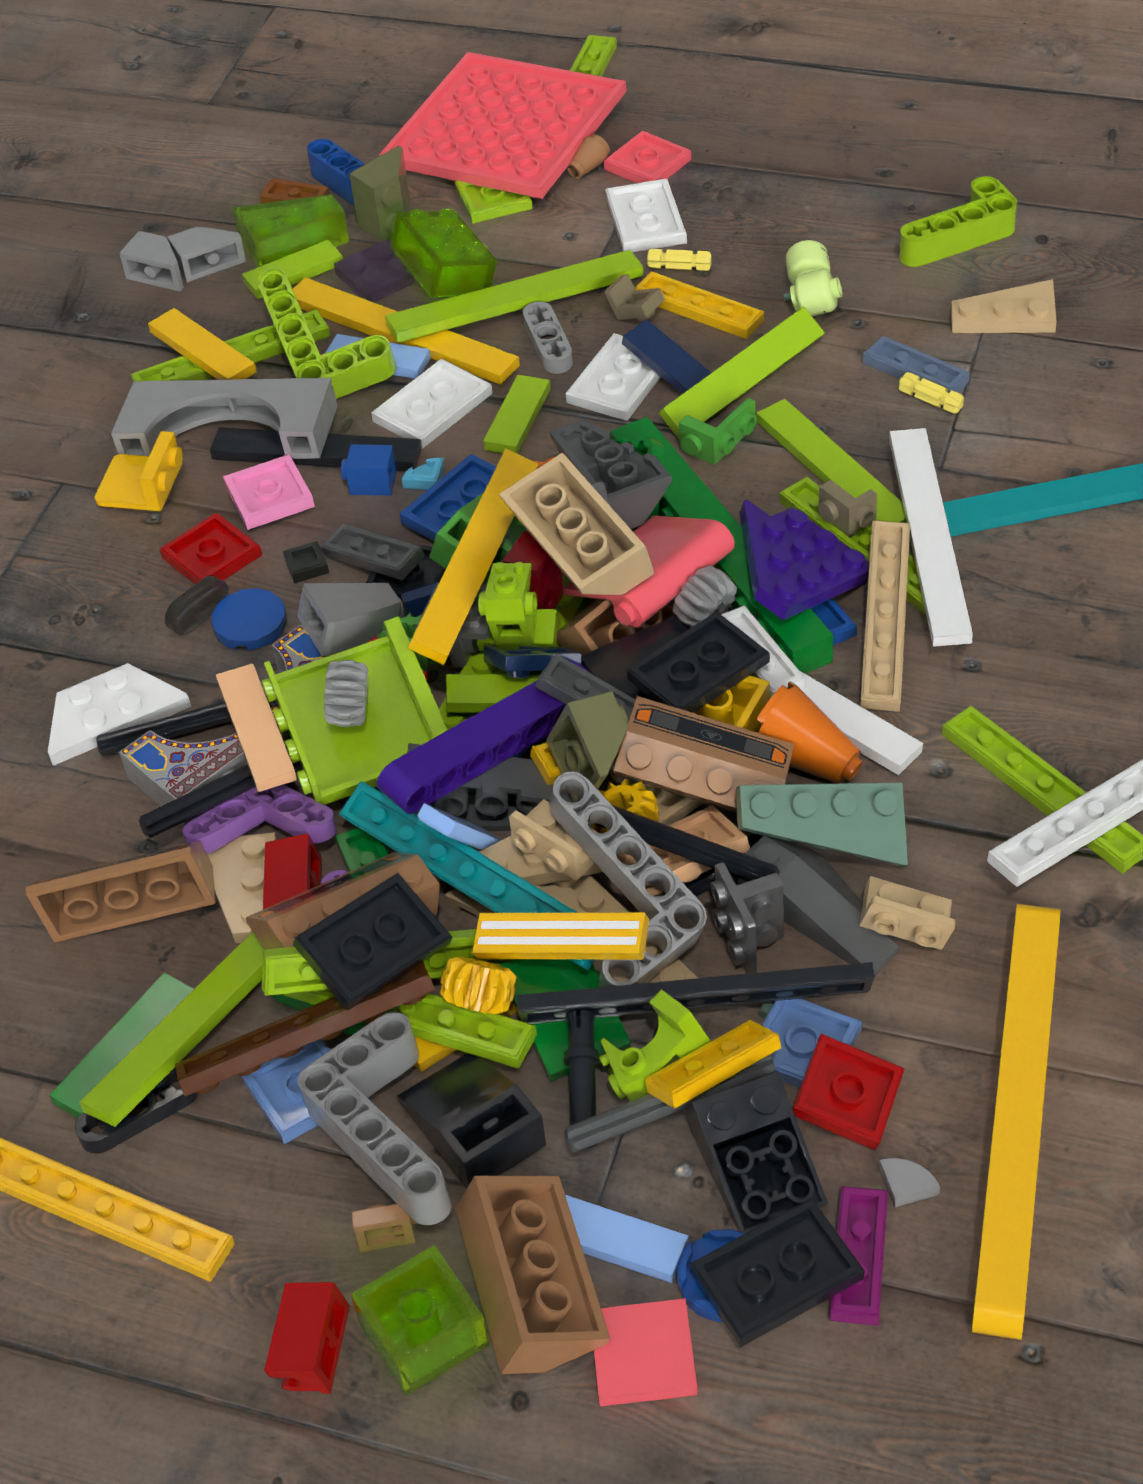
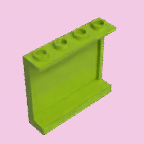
[261,616,447,805]

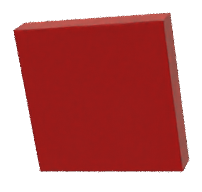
[159,512,262,592]
[792,1033,905,1150]

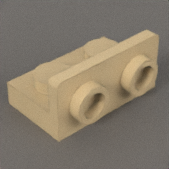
[509,799,600,881]
[859,876,956,950]

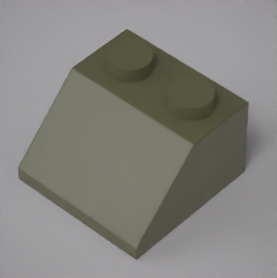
[349,145,410,242]
[546,691,628,802]

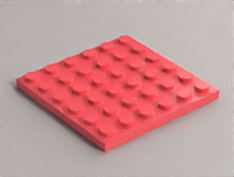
[379,52,627,199]

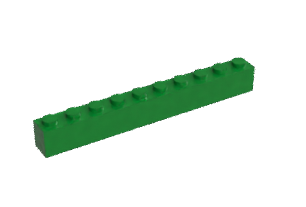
[610,417,833,674]

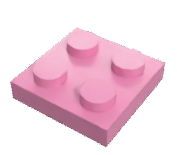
[223,454,315,530]

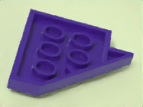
[739,500,869,621]

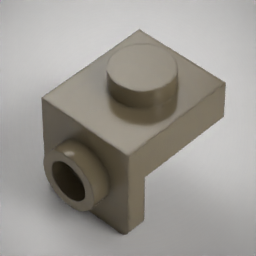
[605,275,665,321]
[818,480,877,536]

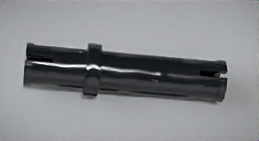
[564,1010,599,1148]

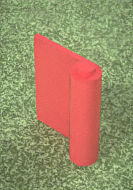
[563,516,735,628]

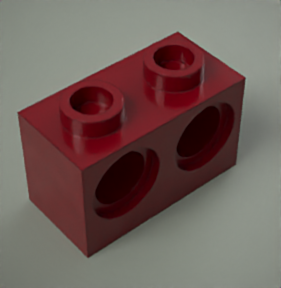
[502,531,564,609]

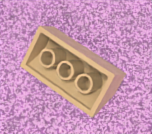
[499,453,655,595]

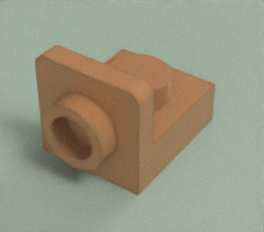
[352,1204,418,1253]

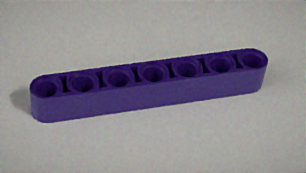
[376,661,595,814]

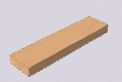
[216,663,297,792]

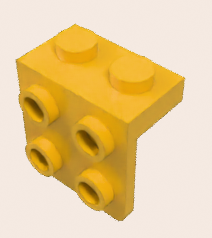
[94,431,183,511]

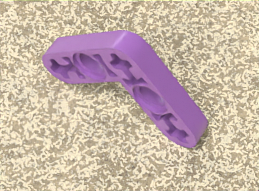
[183,785,337,854]

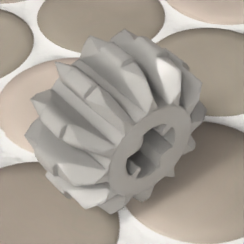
[673,565,737,628]
[324,660,369,727]

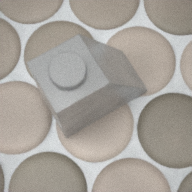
[297,583,403,656]

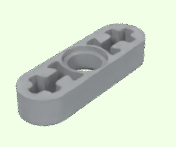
[523,302,573,374]

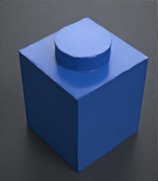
[341,444,397,496]

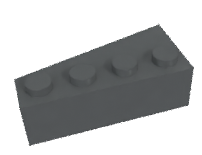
[407,743,573,831]

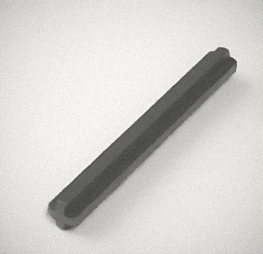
[564,1054,775,1152]

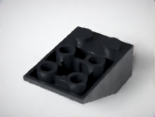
[397,1053,546,1189]
[684,1071,828,1234]

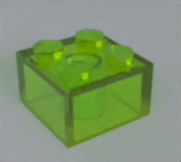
[351,1245,489,1396]

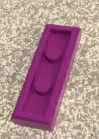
[830,1186,888,1326]

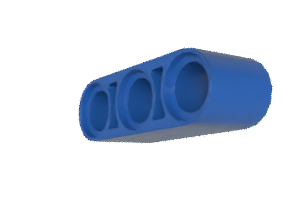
[307,139,365,206]

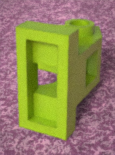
[477,562,559,651]
[599,989,711,1102]

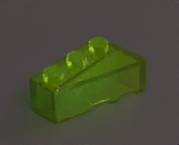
[232,194,349,267]

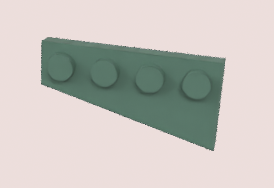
[736,782,908,868]

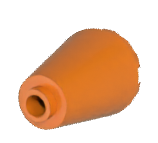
[756,681,863,784]

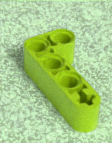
[899,176,1017,267]

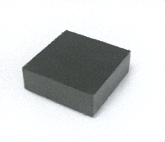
[283,541,329,584]

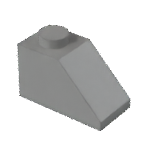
[167,226,246,283]
[119,231,184,292]

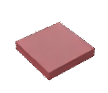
[604,131,692,183]
[594,1298,698,1407]

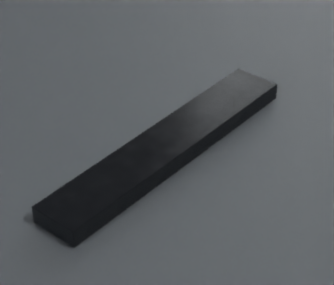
[210,427,422,471]

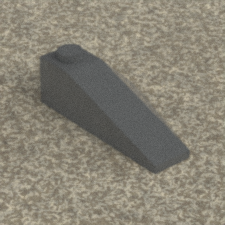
[549,419,672,529]
[738,835,899,976]

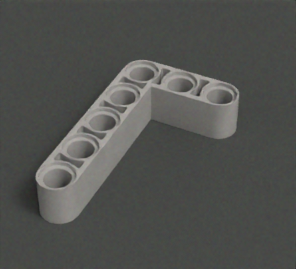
[549,772,707,988]
[298,1012,452,1225]

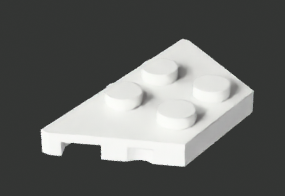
[48,663,191,766]

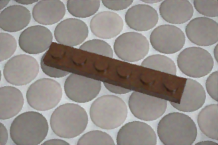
[175,962,435,1096]

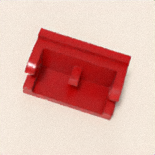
[263,833,322,909]
[264,1282,350,1394]

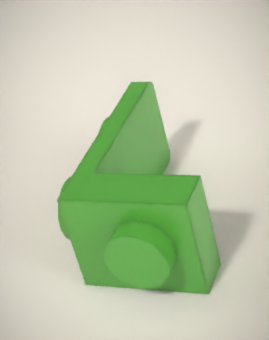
[679,398,757,465]

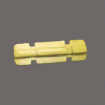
[647,249,712,271]
[899,372,964,414]

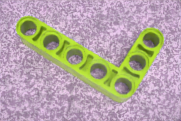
[257,267,397,399]

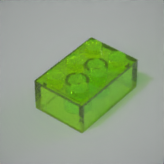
[390,208,498,298]

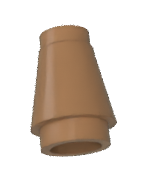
[566,134,610,179]

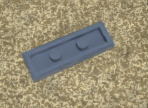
[863,336,970,393]

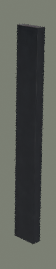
[517,962,875,1024]

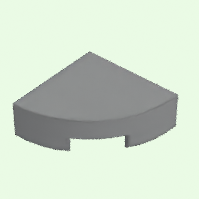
[879,1158,940,1207]

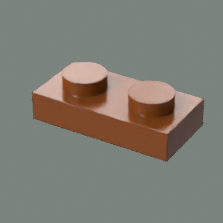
[259,178,330,215]

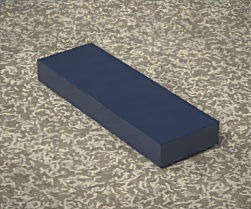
[622,319,711,394]

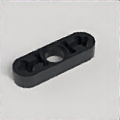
[75,1067,198,1154]

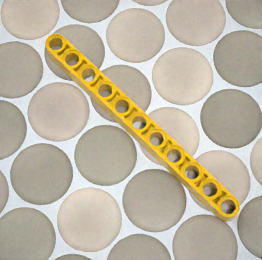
[972,904,1061,1340]

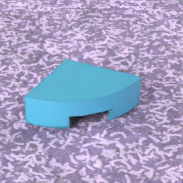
[402,458,445,490]

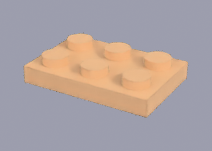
[617,805,750,897]

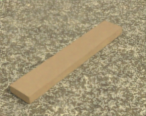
[860,520,910,712]

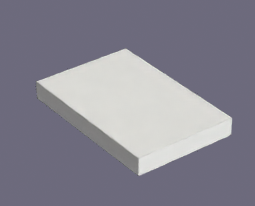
[605,179,687,253]
[565,333,661,421]
[371,359,493,449]

